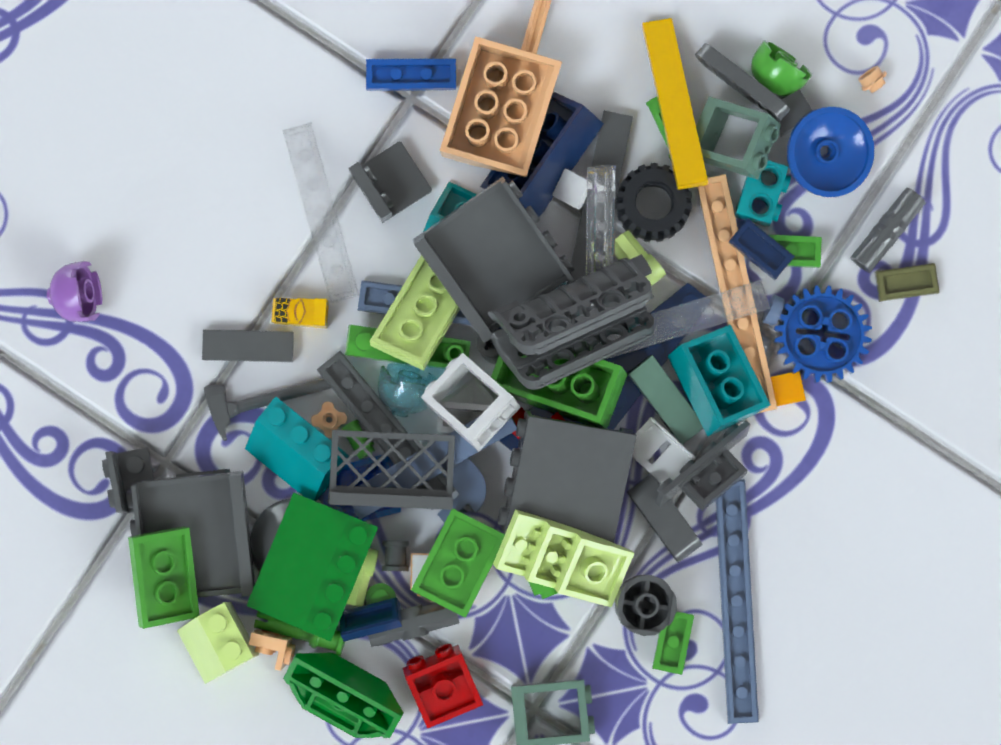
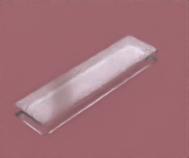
[586,165,616,275]

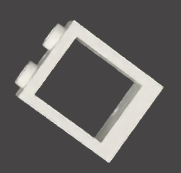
[421,353,521,452]

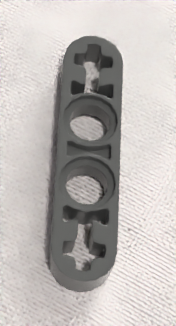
[695,43,790,122]

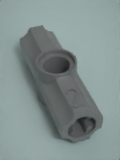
[368,603,460,647]

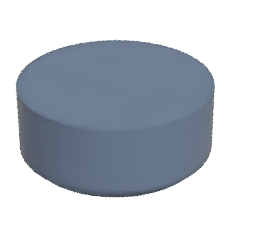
[762,294,785,326]

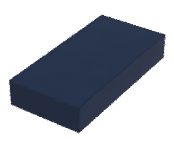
[728,219,795,281]
[340,597,402,642]

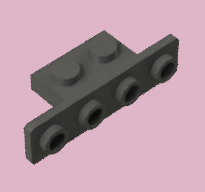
[656,420,751,511]

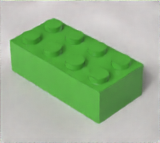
[491,355,628,428]

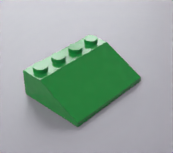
[246,493,378,642]

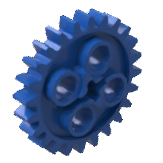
[773,285,872,383]

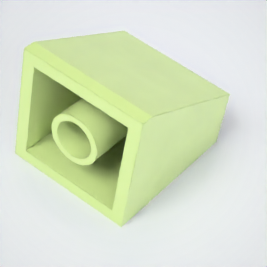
[177,602,259,684]

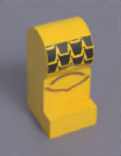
[271,298,329,329]

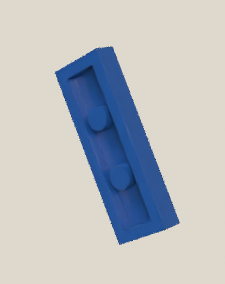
[366,59,456,91]

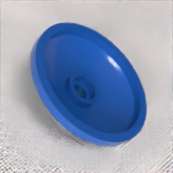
[787,107,875,197]

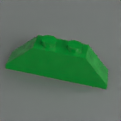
[283,653,404,738]

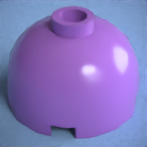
[47,261,102,322]

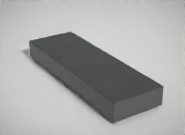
[202,330,294,362]

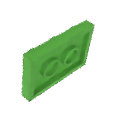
[411,509,505,618]
[128,526,200,629]

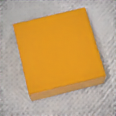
[771,371,806,406]

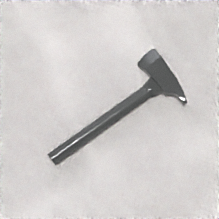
[204,378,331,441]

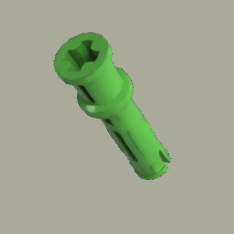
[254,611,345,656]

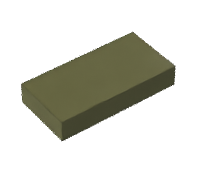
[874,263,940,302]

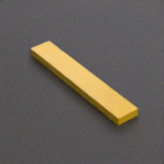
[642,18,708,190]

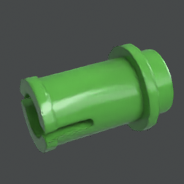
[341,419,375,460]

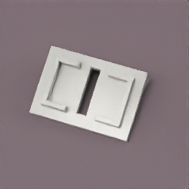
[632,417,696,484]

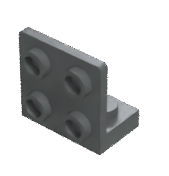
[348,141,432,223]
[102,447,155,514]

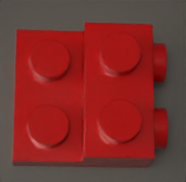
[402,644,483,729]

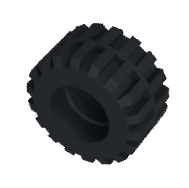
[615,163,692,242]

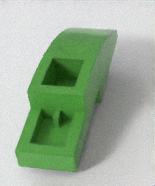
[345,325,471,369]

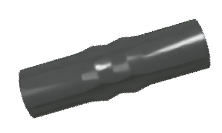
[850,187,926,273]

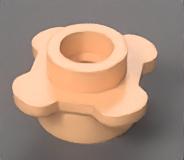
[311,402,347,438]

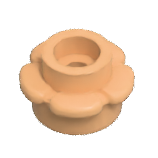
[858,66,887,93]

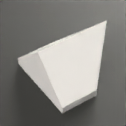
[437,377,494,433]

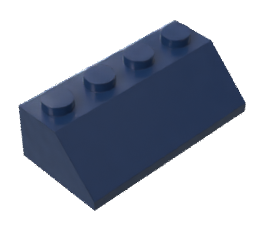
[480,91,604,218]

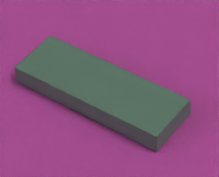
[627,355,703,445]

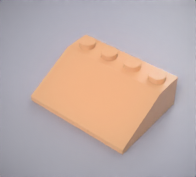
[440,36,562,177]

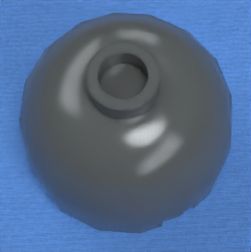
[615,574,677,636]

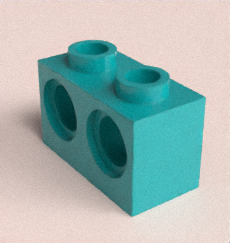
[735,160,791,227]

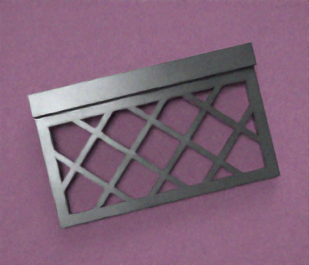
[328,430,455,510]

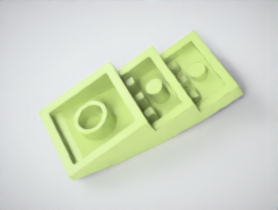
[493,509,634,607]

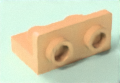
[249,629,296,671]

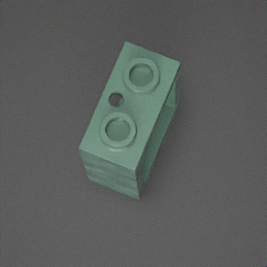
[696,97,781,180]
[511,679,595,745]

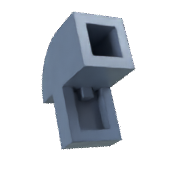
[437,458,486,523]

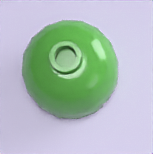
[751,40,812,96]

